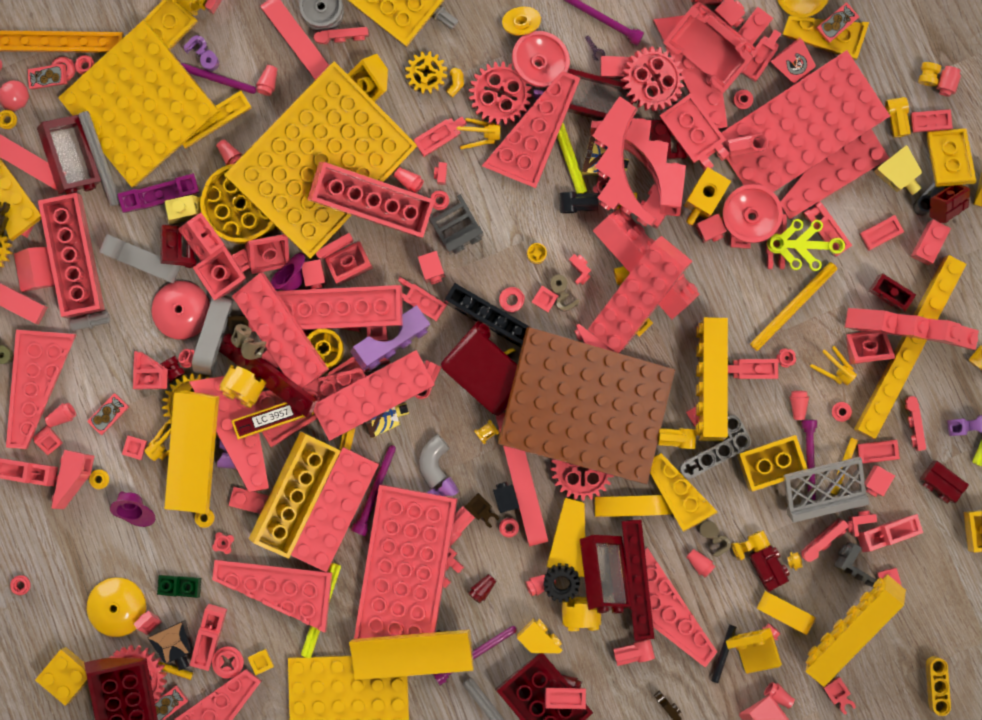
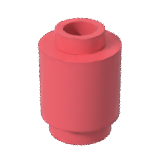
[936,66,961,97]

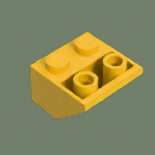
[517,618,563,653]

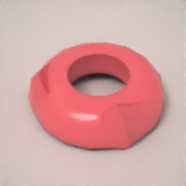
[51,57,76,81]
[499,287,525,313]

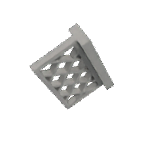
[784,457,869,523]

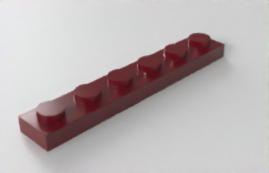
[219,334,318,418]
[621,519,655,641]

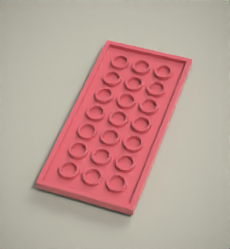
[722,50,890,192]
[354,485,458,639]

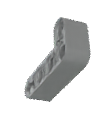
[99,234,181,284]
[192,297,234,377]
[679,415,751,478]

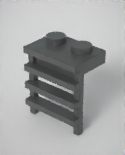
[429,194,484,255]
[834,542,877,588]

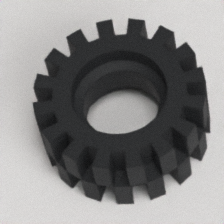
[544,563,580,602]

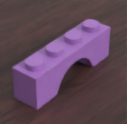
[350,305,430,371]

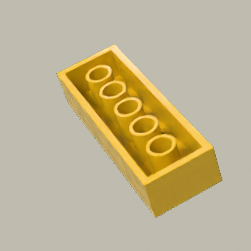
[695,317,728,441]
[249,431,341,559]
[805,574,906,687]

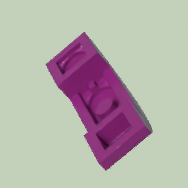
[117,173,199,213]

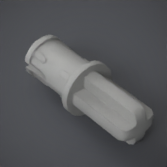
[433,7,458,29]
[70,312,110,332]

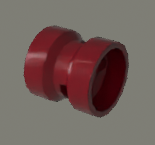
[161,356,186,383]

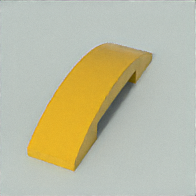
[595,495,673,517]

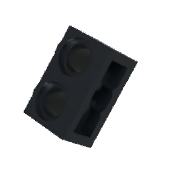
[493,481,519,513]

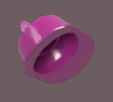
[270,253,305,291]
[110,491,156,527]

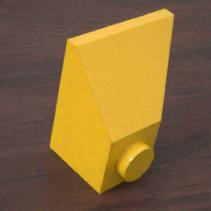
[348,54,388,102]

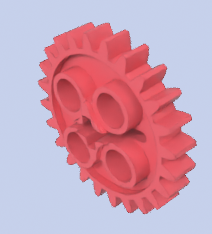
[621,46,685,112]
[469,61,532,125]
[550,460,614,501]
[109,645,167,701]

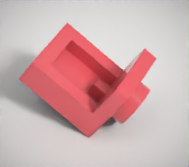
[568,254,591,286]
[847,510,877,537]

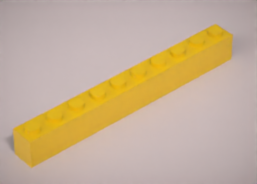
[854,255,967,439]

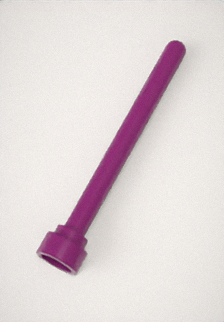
[563,0,644,46]
[176,57,257,94]
[801,420,817,502]
[351,445,396,536]
[433,626,517,686]

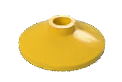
[502,6,541,35]

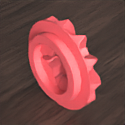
[212,646,244,678]

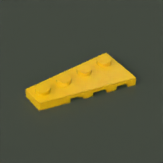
[782,16,869,61]
[0,158,41,241]
[650,453,718,532]

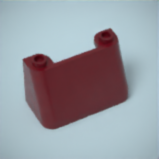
[441,321,517,416]

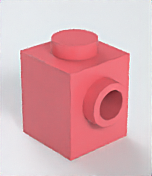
[714,0,746,28]
[695,213,727,243]
[302,259,326,289]
[865,466,895,497]

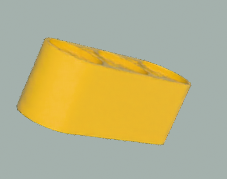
[756,591,816,635]
[926,656,951,716]

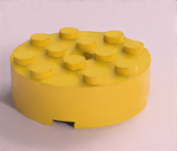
[200,164,276,244]

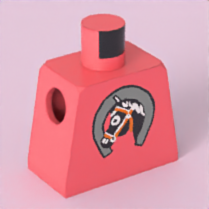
[770,37,816,83]

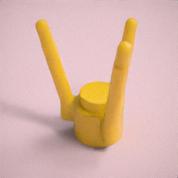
[456,118,500,150]
[810,346,857,386]
[144,421,171,461]

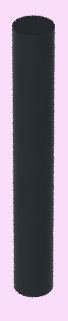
[711,624,737,683]

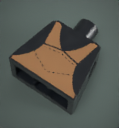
[147,620,193,671]

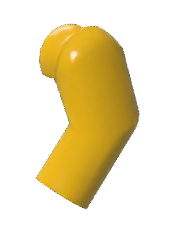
[446,68,464,98]

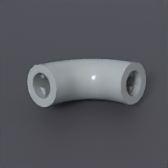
[419,434,450,489]

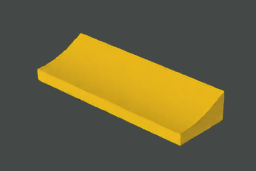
[164,390,219,514]
[349,630,474,680]

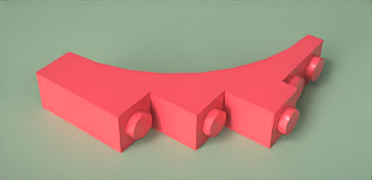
[592,96,657,227]
[590,118,686,216]
[845,308,979,350]

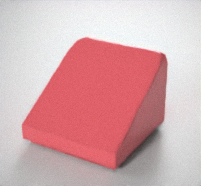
[33,425,63,456]

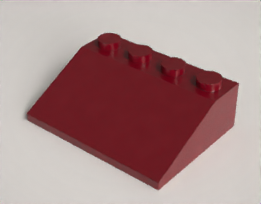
[495,653,593,720]
[84,658,158,720]

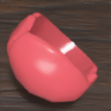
[0,80,29,112]

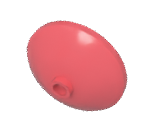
[512,31,570,88]
[723,185,783,243]
[152,281,210,340]

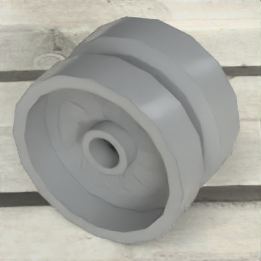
[299,0,344,32]

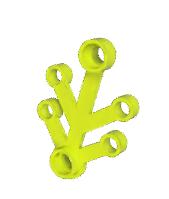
[767,219,845,271]

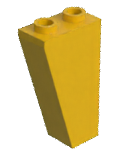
[546,497,585,577]

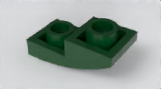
[157,575,202,598]

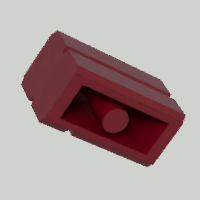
[929,185,970,223]
[868,273,916,313]
[920,461,969,504]
[748,545,790,592]

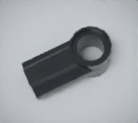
[913,181,948,216]
[559,192,598,214]

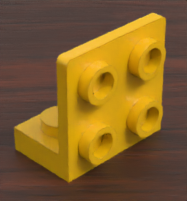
[726,628,782,674]

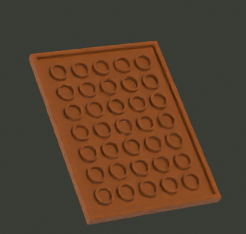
[498,327,675,484]

